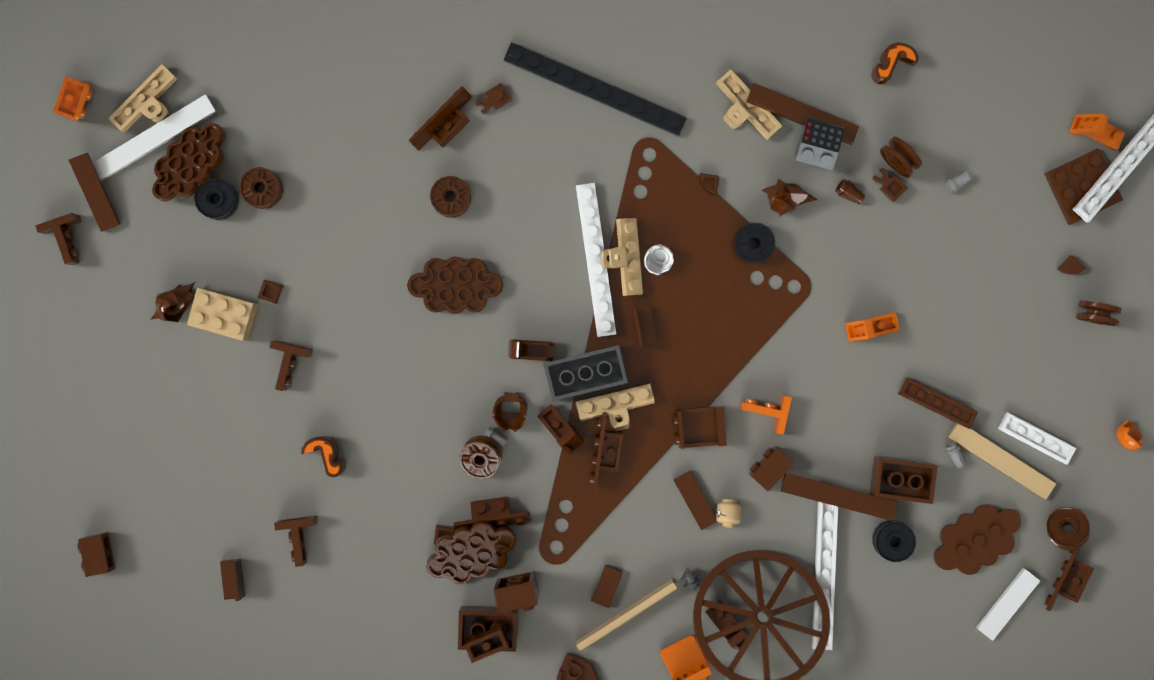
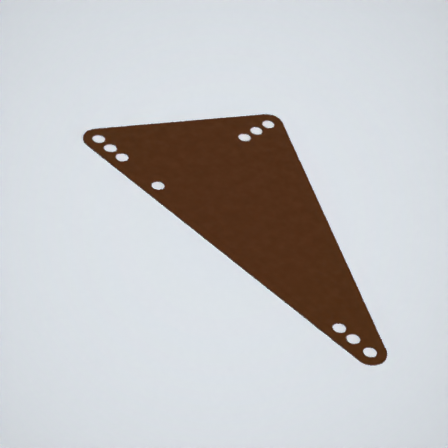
[539,138,811,565]

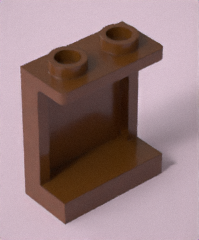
[673,406,727,449]

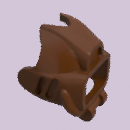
[493,392,527,432]

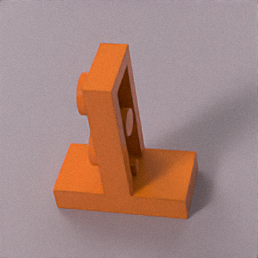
[1069,113,1125,150]
[845,312,900,342]
[739,395,792,435]

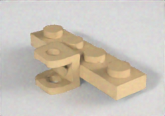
[108,64,178,133]
[716,69,782,140]
[601,218,643,296]
[576,384,655,431]

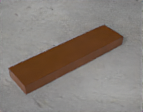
[68,153,120,232]
[898,377,978,429]

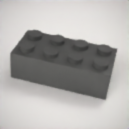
[543,345,628,401]

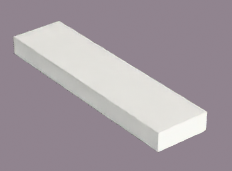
[998,412,1076,465]
[976,568,1040,641]

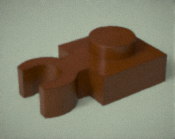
[475,83,511,114]
[872,168,908,202]

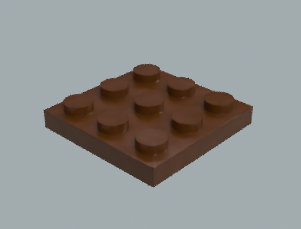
[1044,148,1123,225]

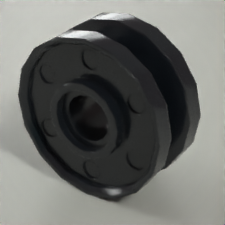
[194,178,239,220]
[733,223,775,264]
[872,520,916,562]

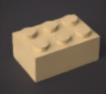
[187,288,259,341]

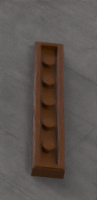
[746,83,859,145]
[780,473,898,521]

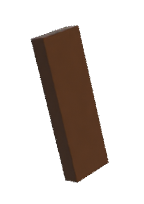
[673,470,717,530]

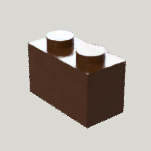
[749,446,794,492]
[77,532,115,577]
[464,625,510,663]

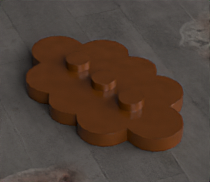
[152,123,225,202]
[407,257,503,314]
[934,504,1021,575]
[426,520,516,584]

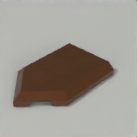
[556,652,598,680]

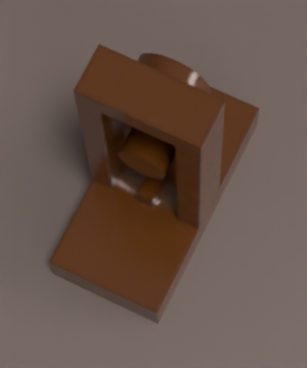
[35,213,81,265]
[269,341,313,391]
[537,404,585,455]
[274,516,317,567]
[705,600,748,650]

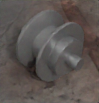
[680,568,701,591]

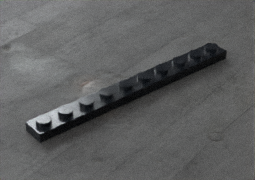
[504,42,687,137]

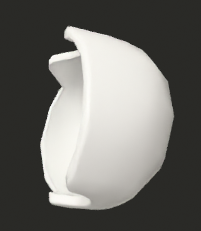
[644,244,674,275]

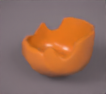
[1116,420,1144,451]

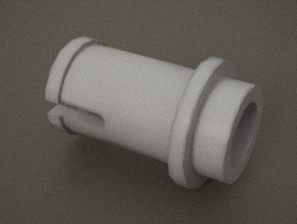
[944,171,971,193]
[483,427,508,449]
[945,442,967,468]

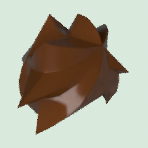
[761,179,818,217]
[150,282,195,322]

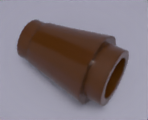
[835,179,865,205]

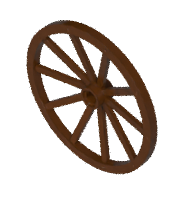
[693,550,830,680]

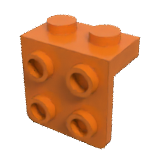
[52,76,93,121]
[660,635,712,680]

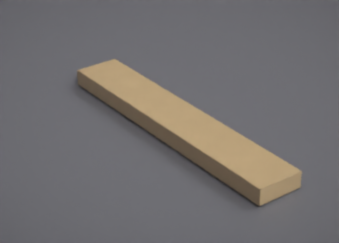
[948,423,1056,500]
[576,579,677,651]

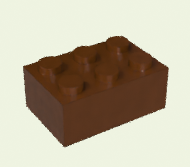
[870,456,938,504]
[494,571,539,615]
[458,606,518,652]

